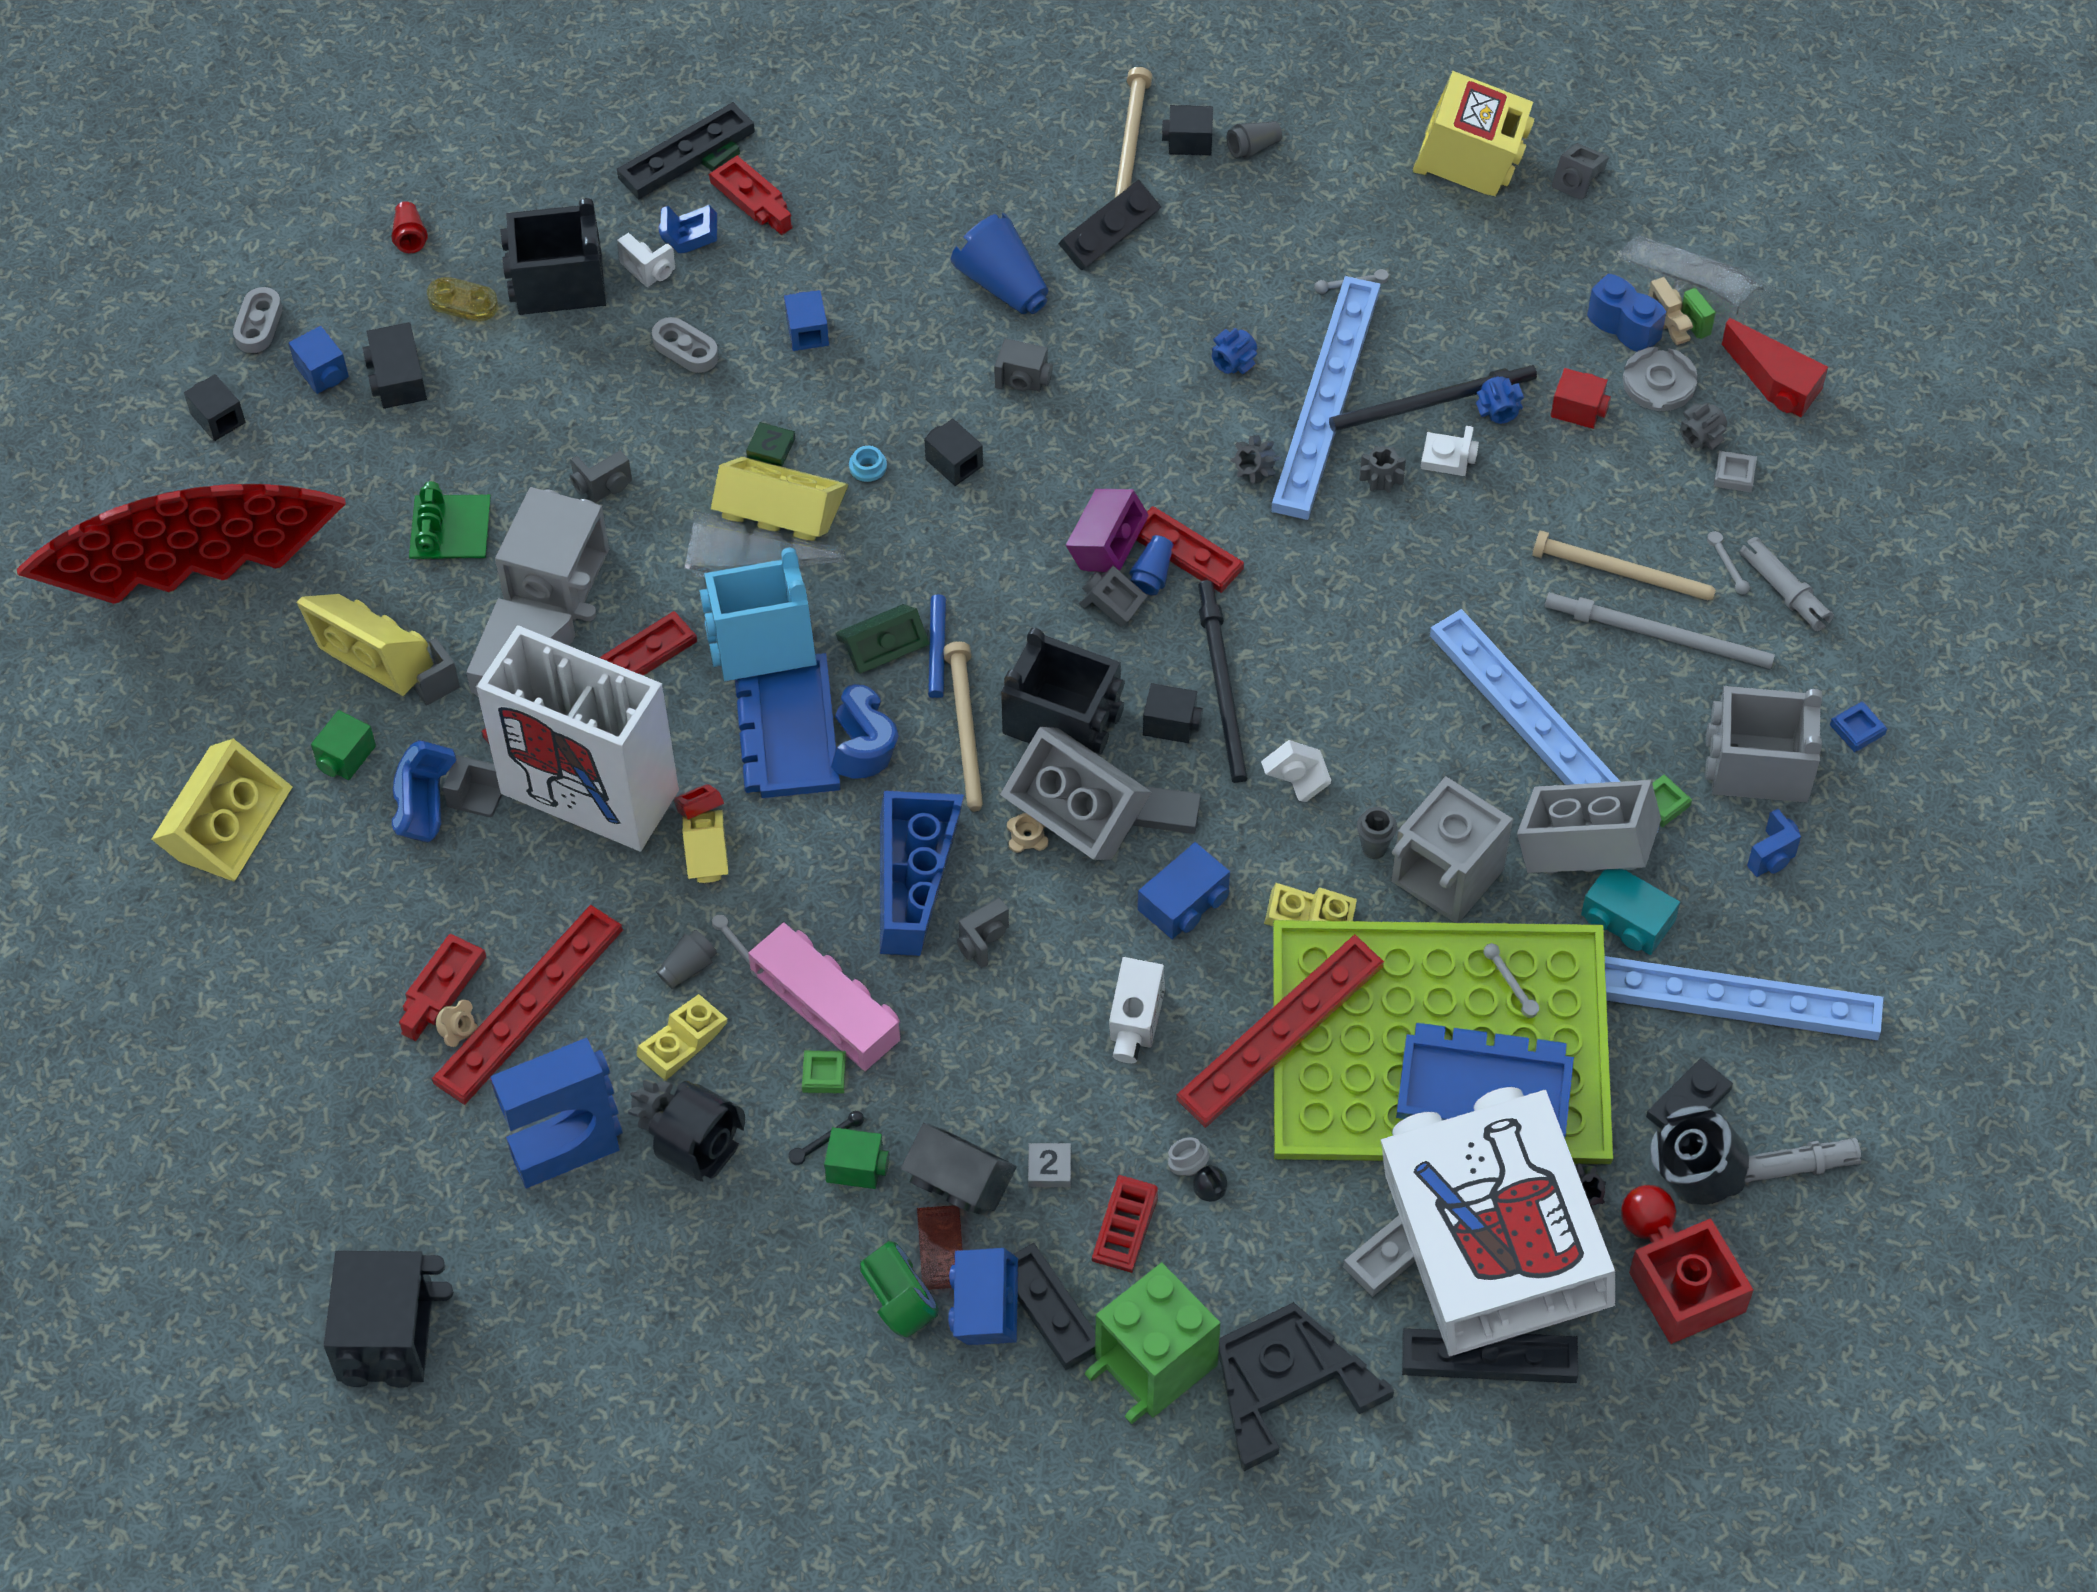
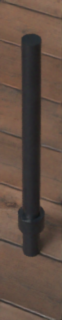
[1329,365,1537,432]
[1198,580,1248,783]

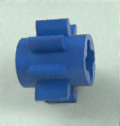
[1212,328,1257,374]
[1476,377,1524,424]

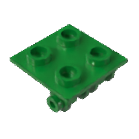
[409,481,491,559]

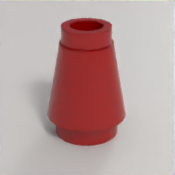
[391,201,428,253]

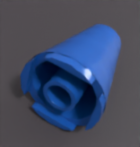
[950,213,1048,314]

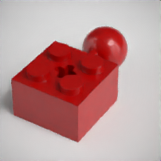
[1621,1185,1754,1344]

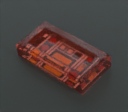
[917,1205,963,1290]

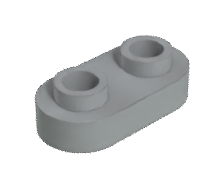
[233,287,282,353]
[652,317,718,373]

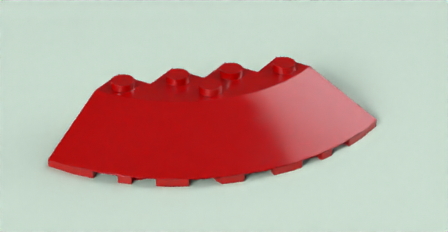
[17,484,346,604]

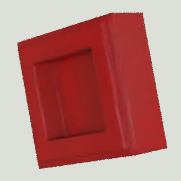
[673,784,724,820]

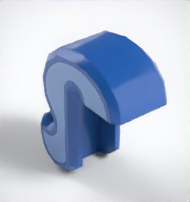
[831,684,899,779]
[392,740,457,843]

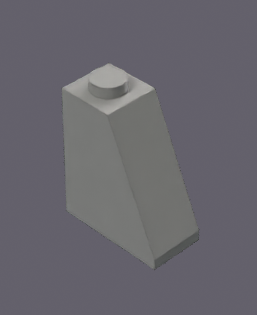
[466,598,575,696]

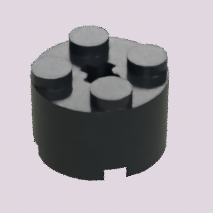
[649,1080,745,1181]
[1651,1106,1749,1205]

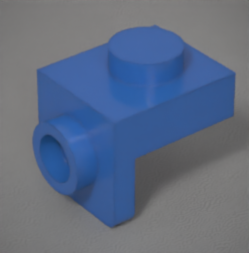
[658,205,717,254]
[1747,809,1801,877]

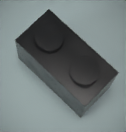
[362,322,427,409]

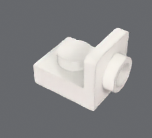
[617,233,675,287]
[1421,426,1479,476]
[1261,740,1331,802]

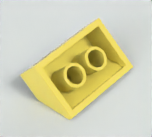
[711,457,848,541]
[296,594,434,696]
[151,738,293,881]

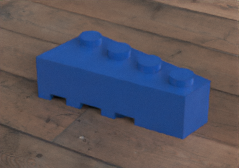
[880,791,964,956]

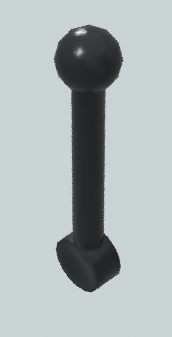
[789,1111,864,1165]

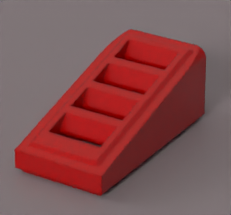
[1092,1175,1158,1273]

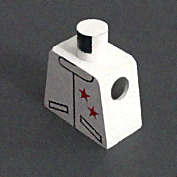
[1109,957,1165,1063]

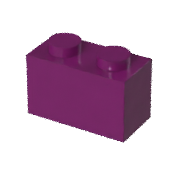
[1065,489,1149,572]

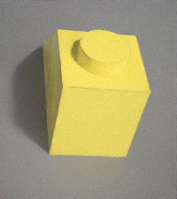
[682,810,728,883]

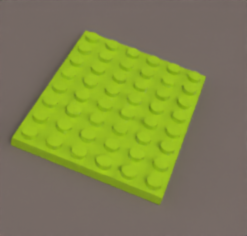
[1273,920,1613,1164]

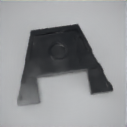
[1219,1302,1394,1471]

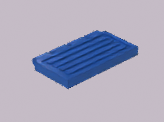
[735,653,840,798]
[1396,1022,1574,1139]

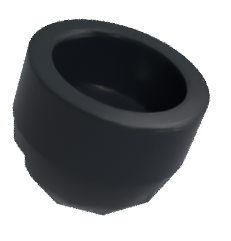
[1193,1165,1227,1202]

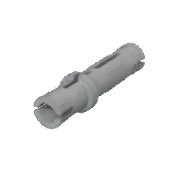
[1740,537,1834,631]
[1745,1137,1861,1183]

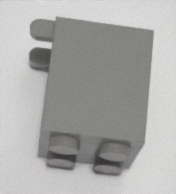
[495,487,609,621]
[1705,686,1822,803]
[1392,776,1513,923]

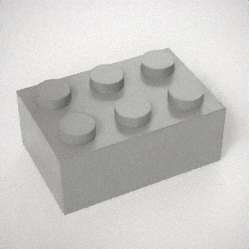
[1000,727,1152,860]
[1517,780,1661,874]

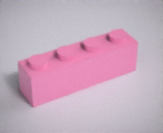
[748,922,900,1071]

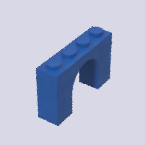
[490,1038,623,1189]

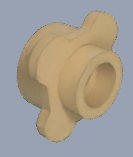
[1007,813,1048,853]
[436,1000,478,1047]

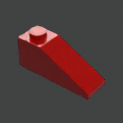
[1722,318,1828,417]

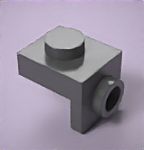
[570,450,632,503]

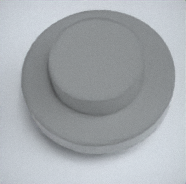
[1168,1137,1210,1176]

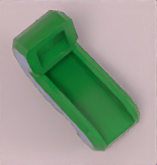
[860,1241,939,1338]

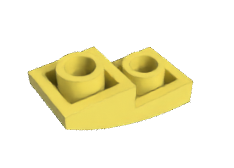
[1264,883,1357,926]
[637,994,728,1081]

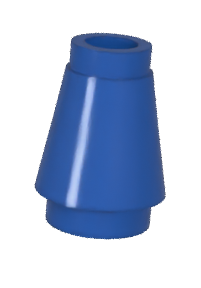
[1129,535,1174,595]

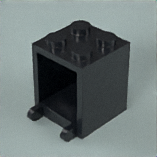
[500,198,606,315]
[1001,628,1125,755]
[324,1251,454,1388]

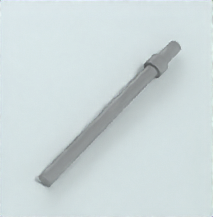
[1545,592,1775,669]

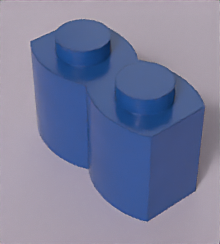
[1587,274,1666,352]

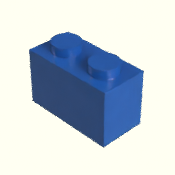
[1138,842,1230,940]
[948,1248,1018,1345]

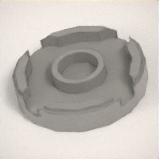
[1622,347,1697,411]

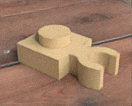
[1648,277,1693,345]

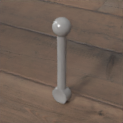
[1314,269,1389,294]
[1707,531,1750,595]
[712,915,764,977]
[1484,943,1539,1018]

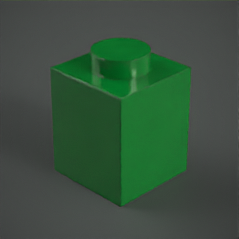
[311,710,376,780]
[824,1127,890,1189]

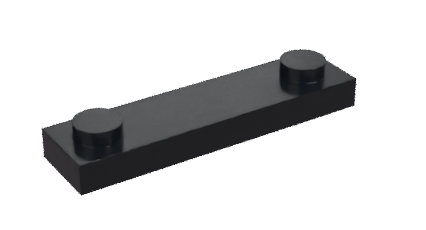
[617,102,755,200]
[1402,1328,1578,1383]

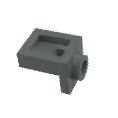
[1552,143,1609,200]
[1079,566,1148,627]
[957,897,1009,968]

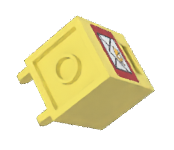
[1413,71,1535,196]

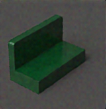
[835,604,930,674]

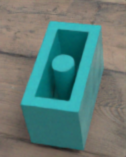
[1581,869,1680,955]

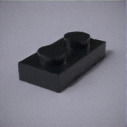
[1646,1058,1733,1129]

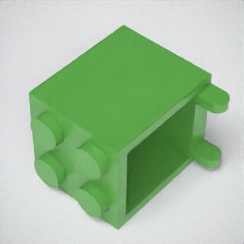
[1085,1262,1220,1424]

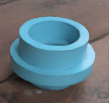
[849,446,887,482]

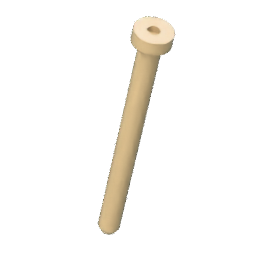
[1114,67,1152,198]
[1532,530,1716,601]
[943,642,983,812]

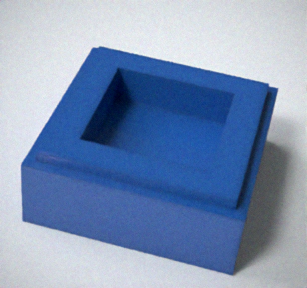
[1830,701,1887,753]

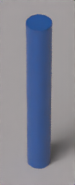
[928,594,946,698]

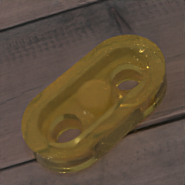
[427,277,499,322]

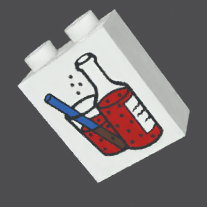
[476,625,679,852]
[1381,1087,1615,1356]

